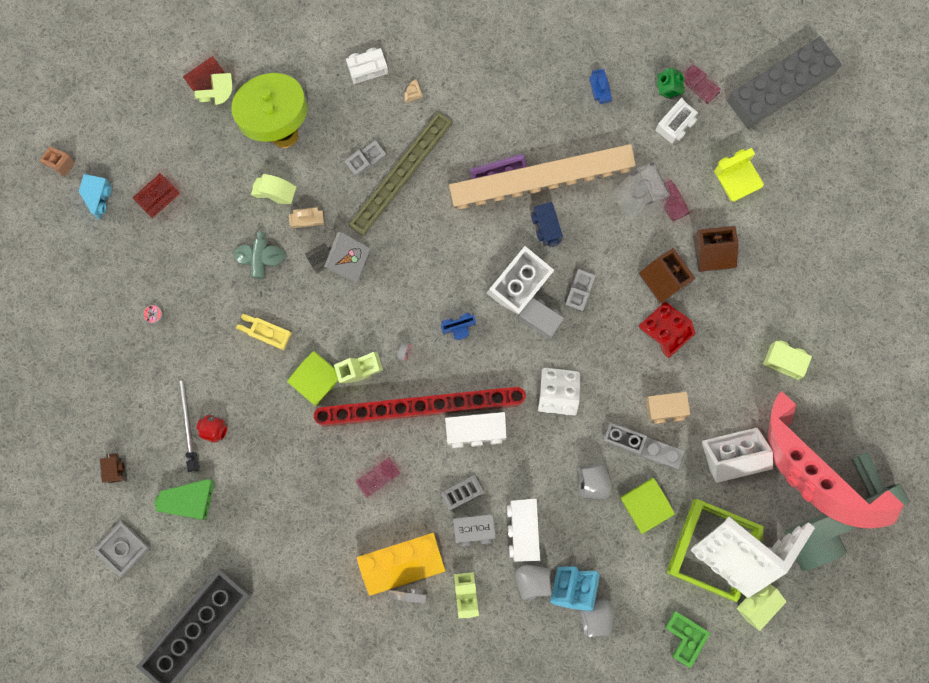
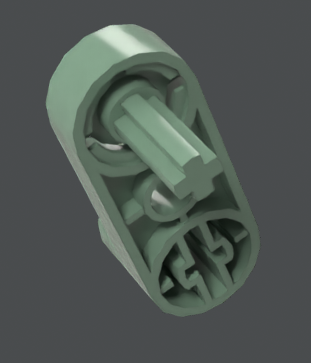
[784,452,910,571]

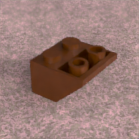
[693,226,739,272]
[638,248,696,304]

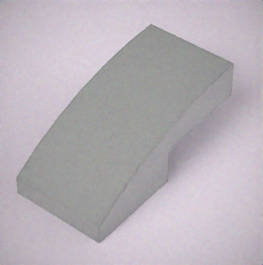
[345,140,388,176]
[565,269,596,311]

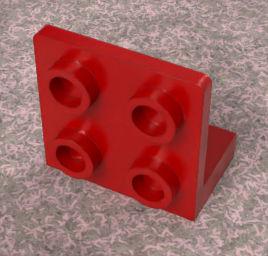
[639,302,696,358]

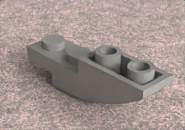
[603,423,685,471]

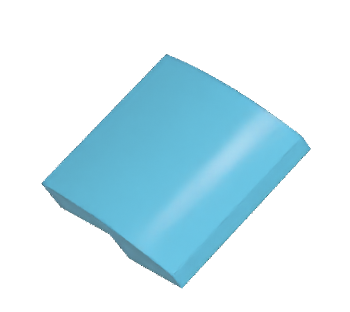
[550,567,600,611]

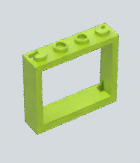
[666,499,764,602]

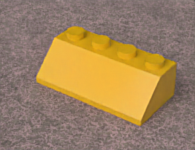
[357,533,445,596]

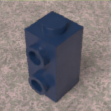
[531,202,563,247]

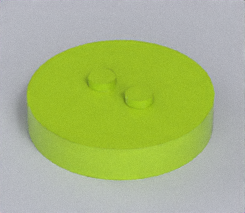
[231,73,308,142]

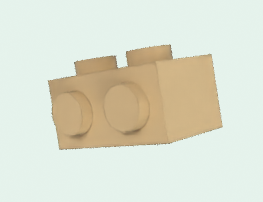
[645,392,690,424]

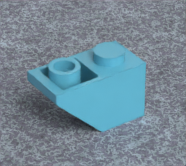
[79,174,112,219]

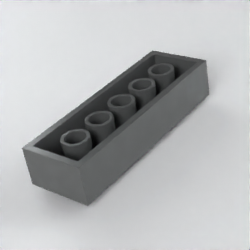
[727,36,842,129]
[136,569,253,683]

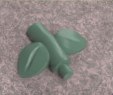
[233,232,286,279]

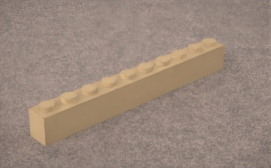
[448,144,636,210]

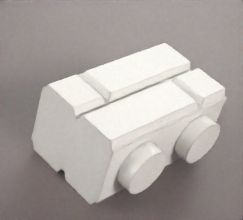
[346,48,388,84]

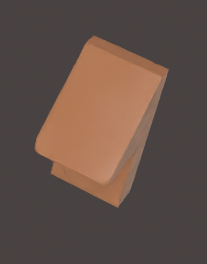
[39,146,75,177]

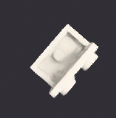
[538,368,580,416]

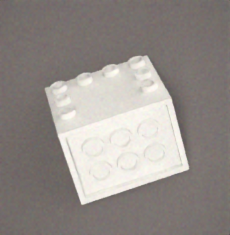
[690,517,815,598]

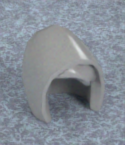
[577,464,613,500]
[514,564,552,600]
[580,598,615,637]

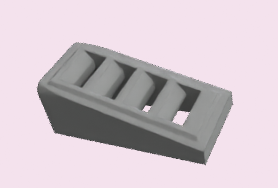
[440,475,484,511]

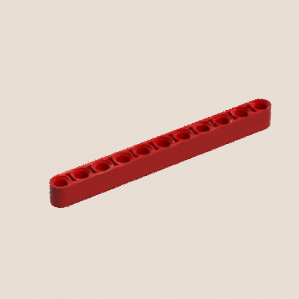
[314,387,526,427]

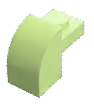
[194,73,232,105]
[251,174,296,204]
[334,352,383,383]
[454,572,479,618]

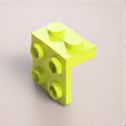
[714,148,764,202]

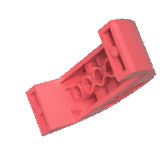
[768,392,904,528]

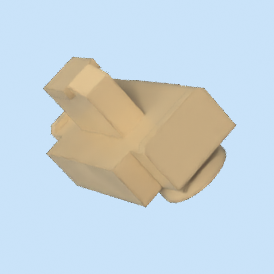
[289,207,325,228]

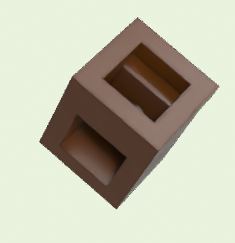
[100,453,127,484]

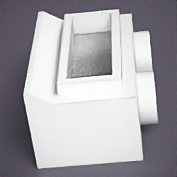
[655,98,698,144]

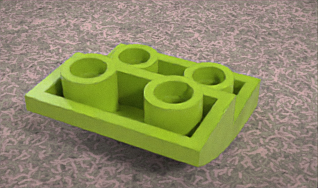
[287,350,339,406]
[620,478,675,534]

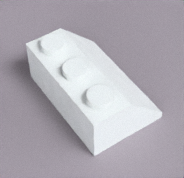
[487,246,554,314]
[445,412,506,448]
[702,428,773,483]
[507,499,540,562]

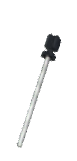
[180,381,199,472]

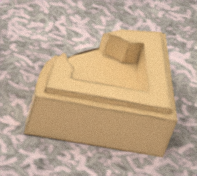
[405,79,423,103]

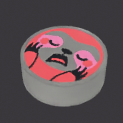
[143,305,164,325]
[398,342,411,362]

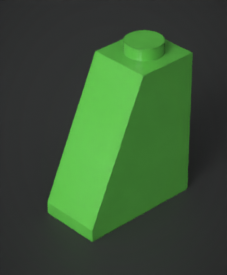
[154,479,215,520]

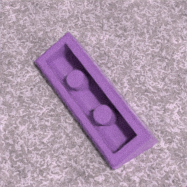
[469,154,527,179]

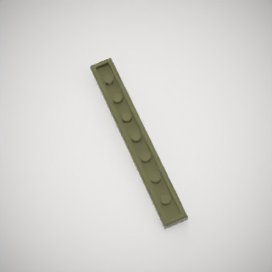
[348,112,453,237]

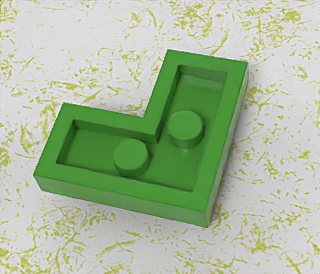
[665,611,710,668]

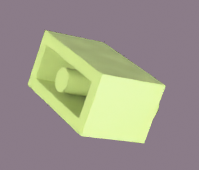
[763,340,812,380]
[736,584,786,631]

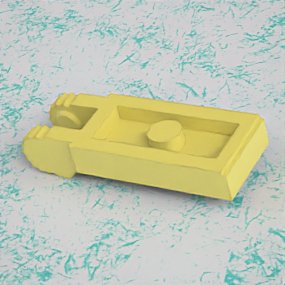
[236,314,292,351]

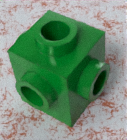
[657,68,685,99]

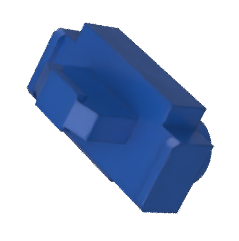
[589,69,612,104]
[441,313,476,340]

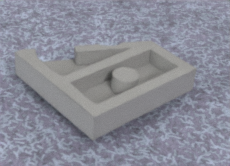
[388,588,427,603]

